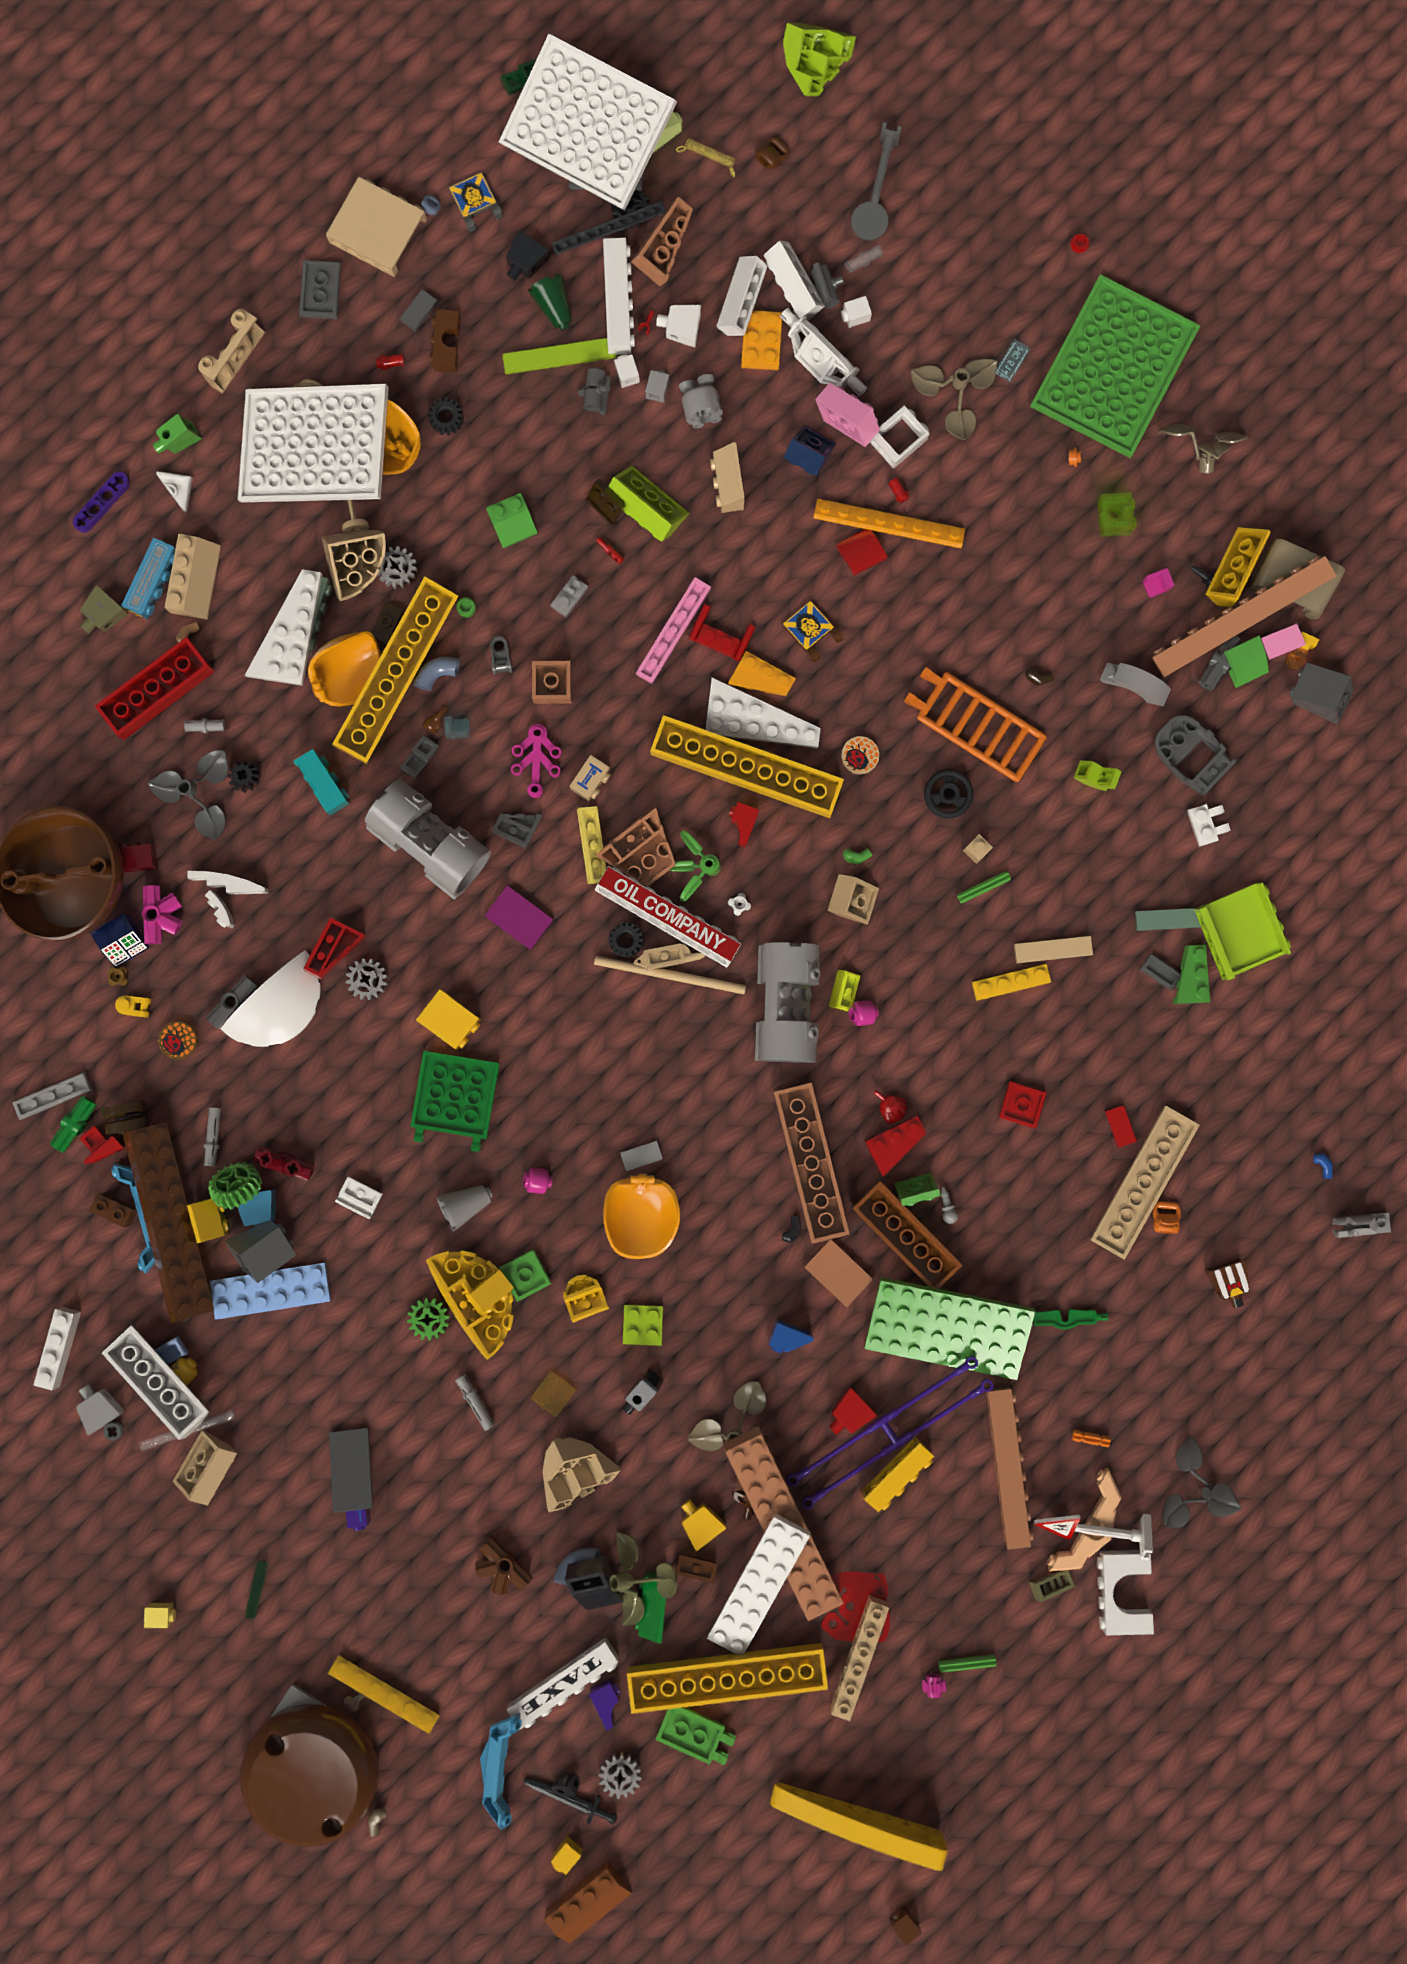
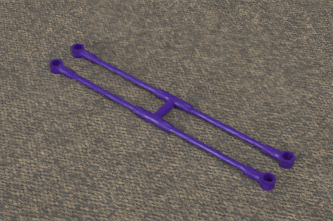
[787,1356,993,1509]

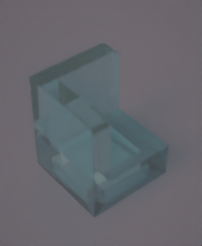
[444,716,470,739]

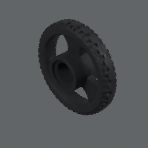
[924,769,974,819]

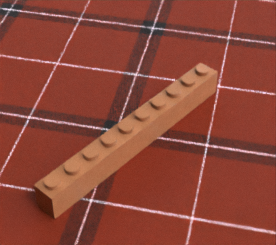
[1151,556,1336,678]

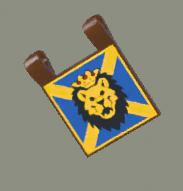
[782,600,843,662]

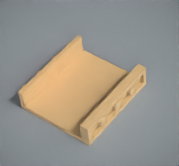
[326,177,427,277]

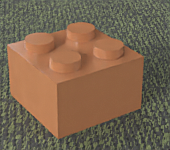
[532,661,572,704]

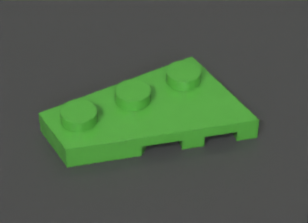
[1173,945,1210,1004]

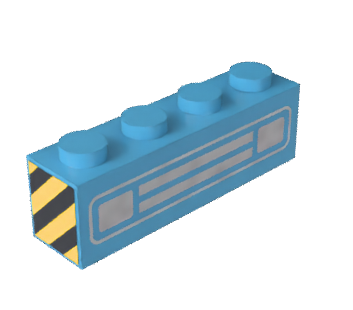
[121,538,176,620]

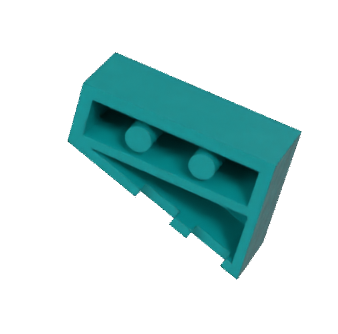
[293,749,350,815]

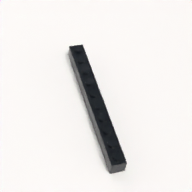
[552,200,666,255]

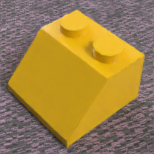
[187,1199,230,1243]

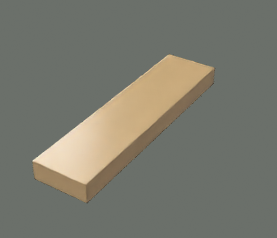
[1014,936,1093,964]

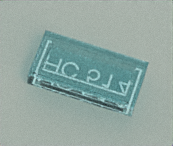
[995,339,1030,382]

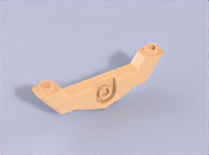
[1047,1467,1122,1571]

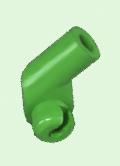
[843,848,872,865]

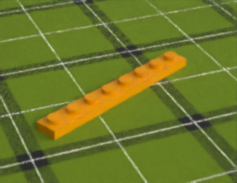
[813,499,965,548]

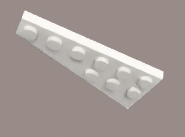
[245,570,322,686]
[706,678,820,748]

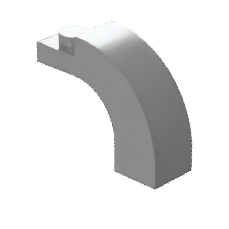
[1100,663,1171,706]

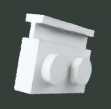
[335,1177,383,1219]

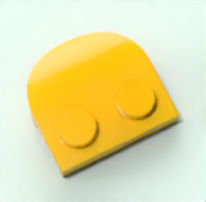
[563,1275,609,1322]

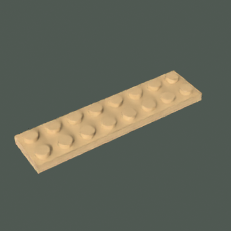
[1089,1106,1200,1260]

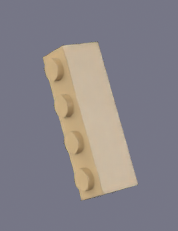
[165,534,221,620]

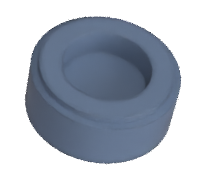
[421,195,441,215]

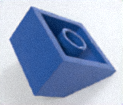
[768,1319,814,1354]

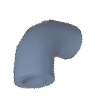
[413,656,460,691]
[553,1548,601,1585]

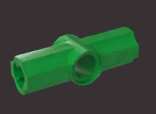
[49,1095,98,1153]

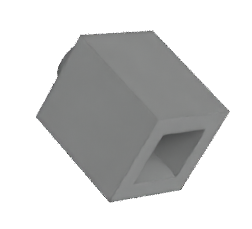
[645,370,669,403]

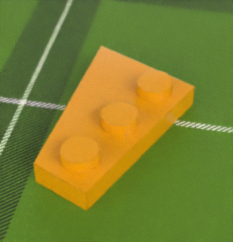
[728,651,796,696]

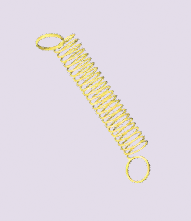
[676,139,735,177]

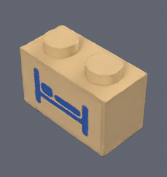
[569,755,611,802]

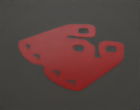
[821,1571,890,1642]

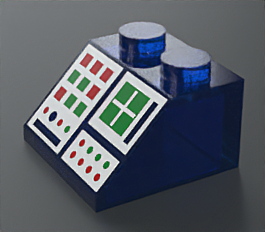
[90,914,149,968]

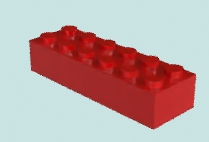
[95,637,215,740]

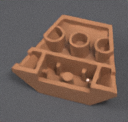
[596,808,676,887]

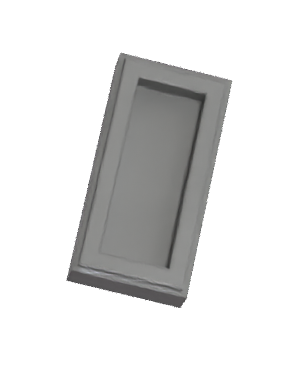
[620,1141,663,1171]

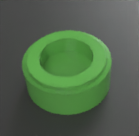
[456,597,476,618]

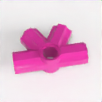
[142,885,183,944]

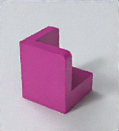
[1142,568,1174,598]

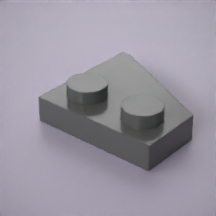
[492,814,542,849]

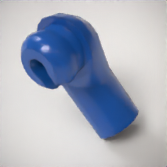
[1313,1152,1333,1179]

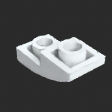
[205,890,235,928]

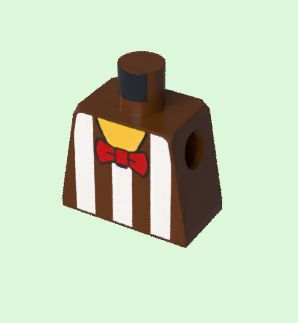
[1205,1259,1250,1308]

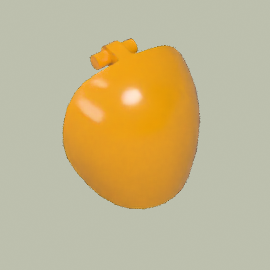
[308,631,381,707]
[603,1174,680,1259]

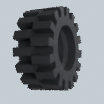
[428,397,464,436]
[608,922,643,958]

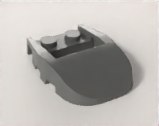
[1155,716,1236,795]

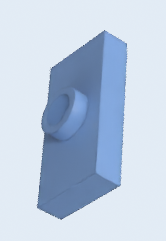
[154,1336,188,1365]

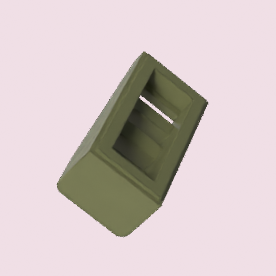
[1029,1570,1075,1602]

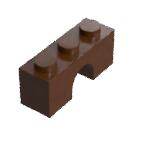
[430,309,461,373]

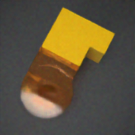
[1285,632,1319,670]

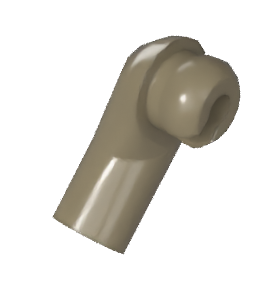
[368,1807,387,1837]

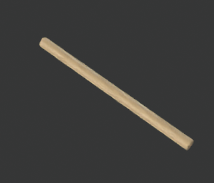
[594,955,746,994]

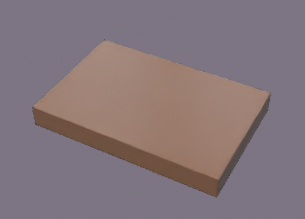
[804,1239,873,1307]

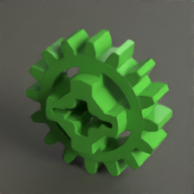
[407,1297,450,1341]

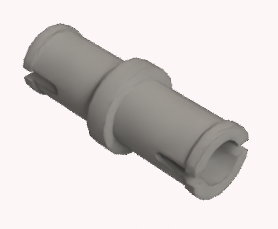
[184,718,225,733]

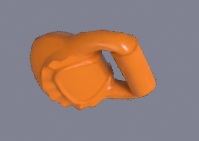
[1153,1201,1181,1234]

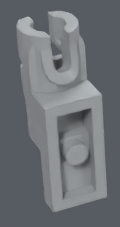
[1332,1213,1391,1238]

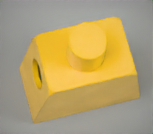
[681,1499,726,1551]

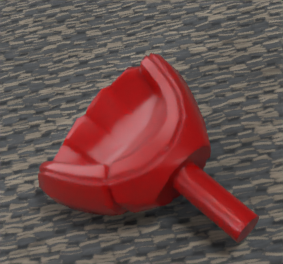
[874,1090,907,1124]

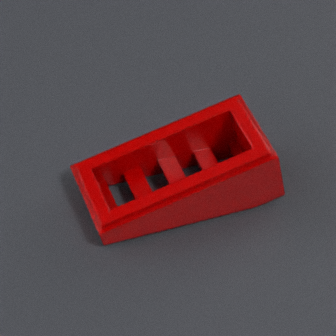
[84,1136,126,1165]

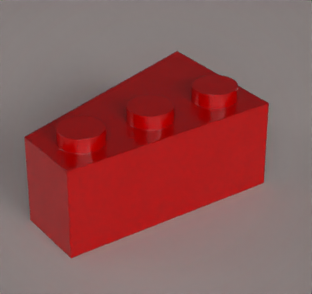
[303,918,365,980]
[864,1116,926,1176]

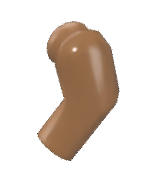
[176,622,200,642]

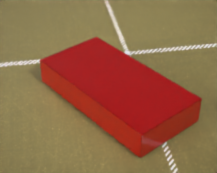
[1104,1105,1137,1148]

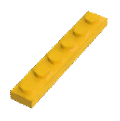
[328,1655,440,1734]

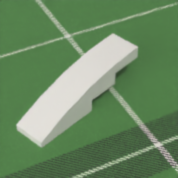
[187,871,269,895]

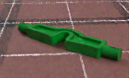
[1032,1309,1109,1329]

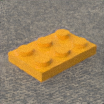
[741,311,782,370]

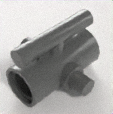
[811,262,844,309]
[578,368,611,415]

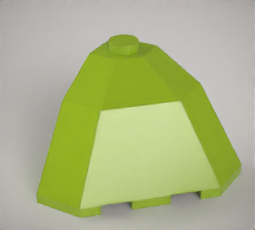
[783,23,856,96]

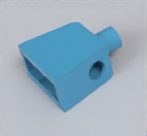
[238,1189,276,1227]

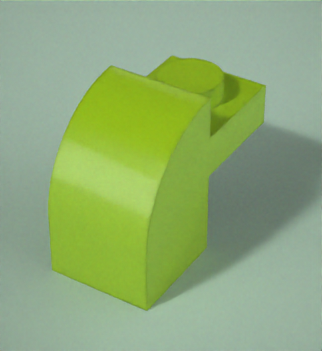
[1074,760,1122,791]

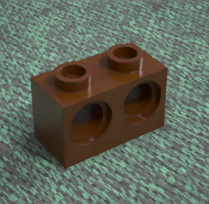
[89,1192,137,1227]

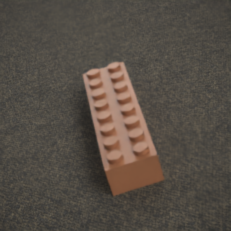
[773,1083,850,1244]

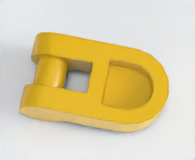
[115,996,151,1018]

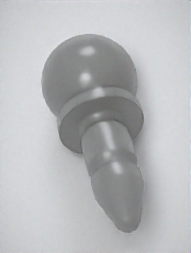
[941,1187,958,1224]

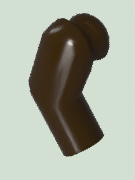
[1025,667,1053,685]

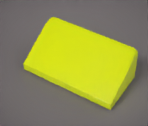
[829,970,861,1012]

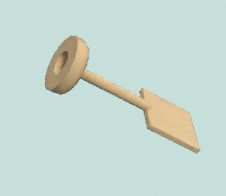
[342,500,369,533]

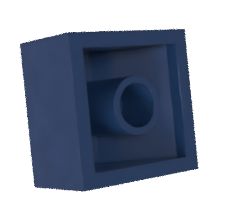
[784,425,837,476]

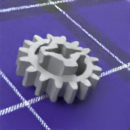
[377,546,418,589]
[345,959,388,1000]
[599,1752,642,1799]

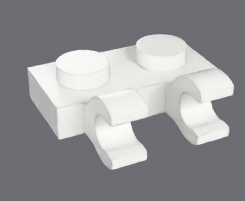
[1187,804,1230,847]

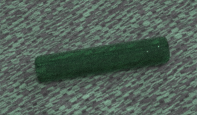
[244,1560,268,1619]

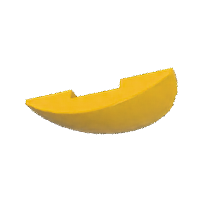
[426,1251,514,1360]

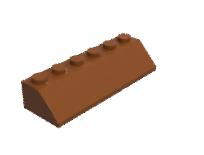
[851,1181,962,1289]

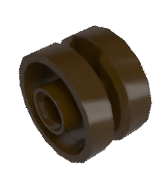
[101,1100,149,1135]

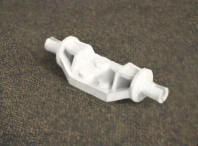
[780,308,867,396]

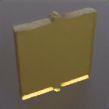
[531,1371,576,1417]

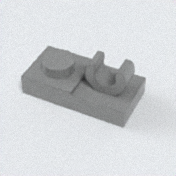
[551,576,588,618]

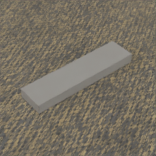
[12,1072,92,1120]

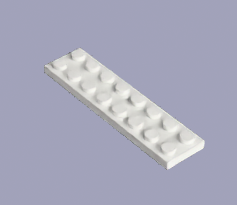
[707,1514,811,1654]

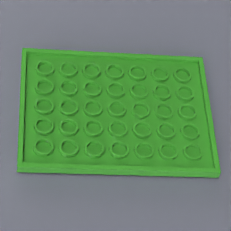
[1030,274,1200,458]

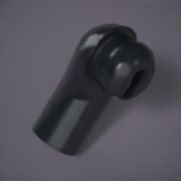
[782,1216,801,1243]

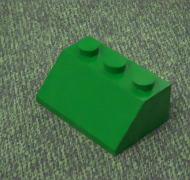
[635,1571,666,1644]

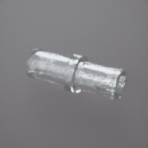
[845,245,883,273]

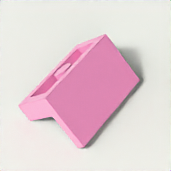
[1261,624,1306,660]

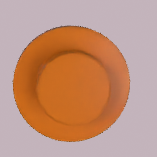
[1069,447,1081,467]

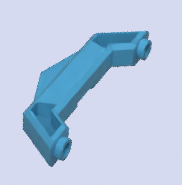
[111,1162,155,1274]
[480,1713,522,1830]

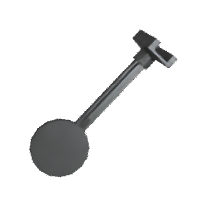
[851,122,902,241]

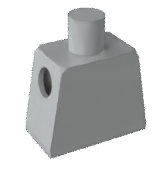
[76,1385,125,1436]

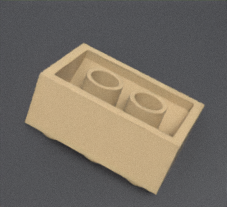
[710,442,744,513]
[173,1430,237,1505]

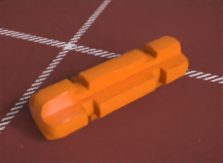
[1072,1430,1111,1447]

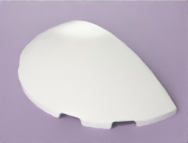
[220,950,321,1047]

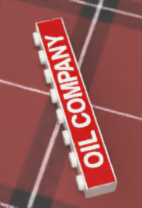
[595,866,741,967]

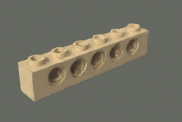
[830,1595,889,1721]

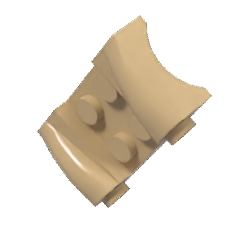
[198,309,265,394]

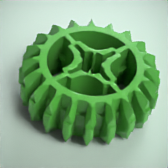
[208,1162,262,1210]

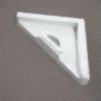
[156,471,193,512]

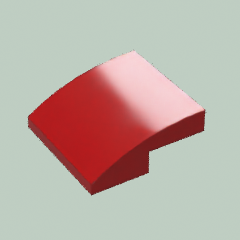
[836,529,888,576]

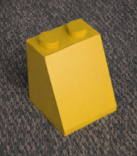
[416,990,481,1050]

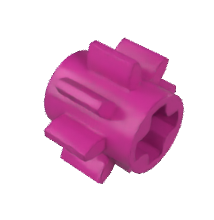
[922,1674,946,1698]

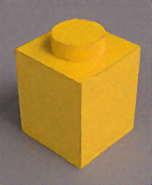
[551,1836,582,1875]

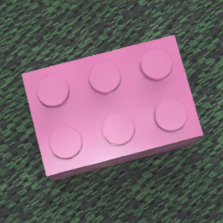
[815,383,880,447]

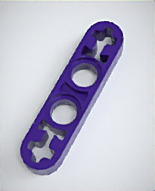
[73,472,130,533]

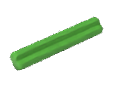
[957,871,1011,903]
[938,1654,997,1673]

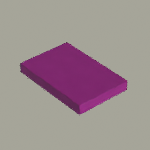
[485,886,553,950]

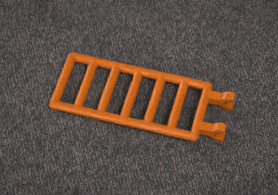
[904,667,1047,782]

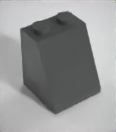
[1290,663,1354,724]
[225,1220,296,1284]

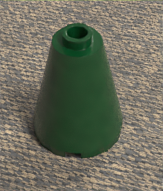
[528,273,572,331]

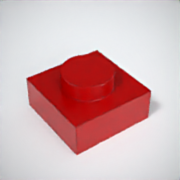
[79,1126,108,1153]

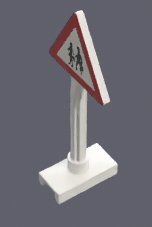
[1034,1514,1153,1560]

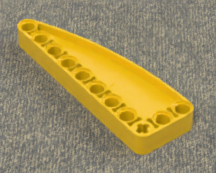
[769,1783,948,1871]

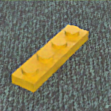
[971,964,1051,1001]

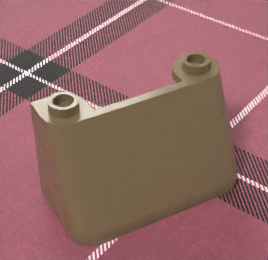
[1249,539,1345,619]

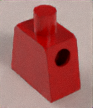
[829,1386,877,1435]

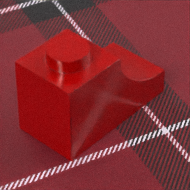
[729,802,759,848]

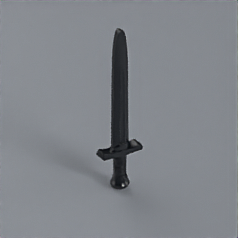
[524,1778,618,1825]

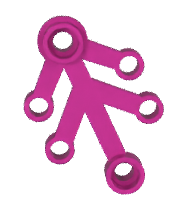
[511,724,562,798]

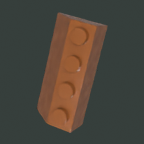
[544,1860,632,1943]

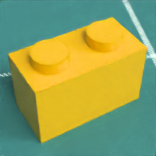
[465,1269,514,1314]

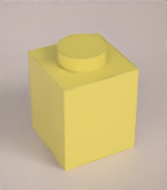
[144,1603,176,1628]

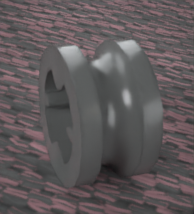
[103,1422,124,1441]

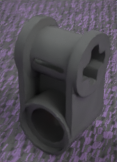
[490,636,513,675]

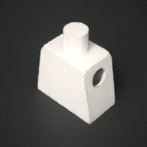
[656,305,701,347]

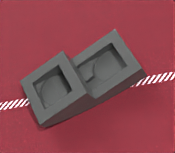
[400,735,439,779]

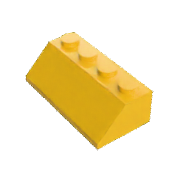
[1206,527,1271,607]
[861,1436,934,1512]

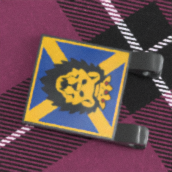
[448,172,503,232]

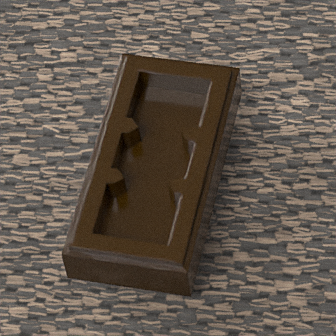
[371,602,404,644]

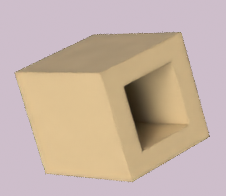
[963,834,993,864]

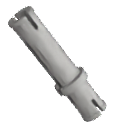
[203,1108,221,1166]
[455,1374,495,1431]

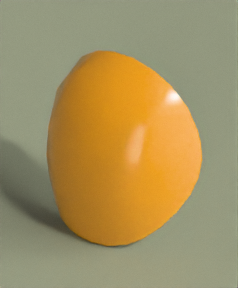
[382,400,421,475]

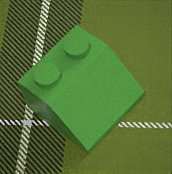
[486,493,538,548]

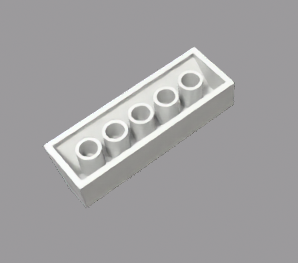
[102,1325,209,1440]

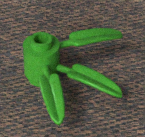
[669,830,722,902]

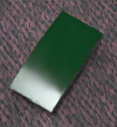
[500,59,536,96]

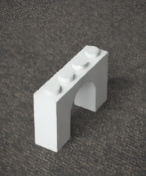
[1097,1550,1154,1635]

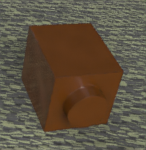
[889,1906,922,1946]

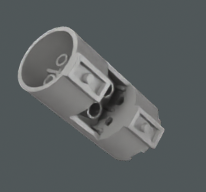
[365,779,491,900]
[755,942,820,1063]

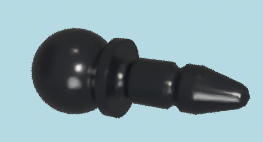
[1190,566,1215,588]

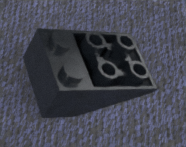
[565,1556,624,1610]

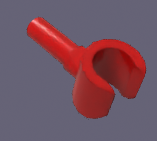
[638,310,654,336]

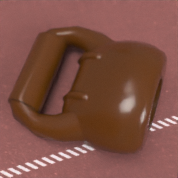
[756,137,790,170]
[423,704,448,734]

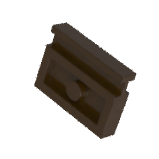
[585,479,626,526]

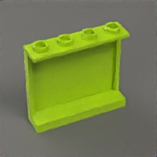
[1194,882,1291,981]

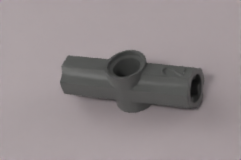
[1198,635,1243,691]
[205,975,258,1029]

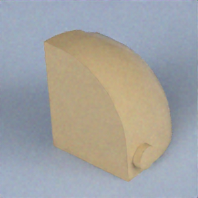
[322,530,385,601]

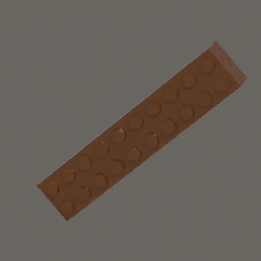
[123,1122,214,1323]

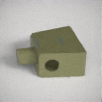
[80,585,128,634]

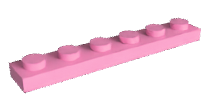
[636,577,711,684]

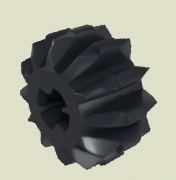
[227,760,261,793]

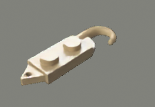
[633,943,706,970]

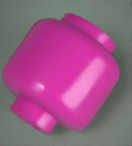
[848,1000,879,1026]
[523,1168,552,1194]

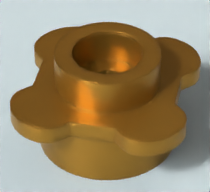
[108,967,128,986]

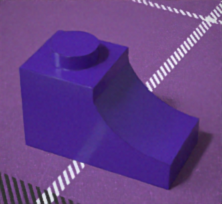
[589,1678,621,1730]

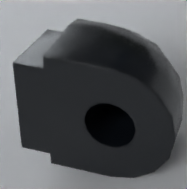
[551,1772,580,1797]

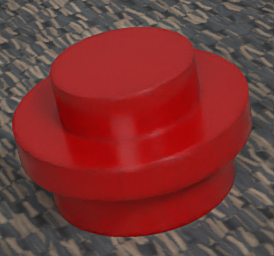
[1070,234,1089,253]

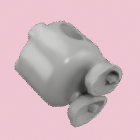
[679,374,723,429]

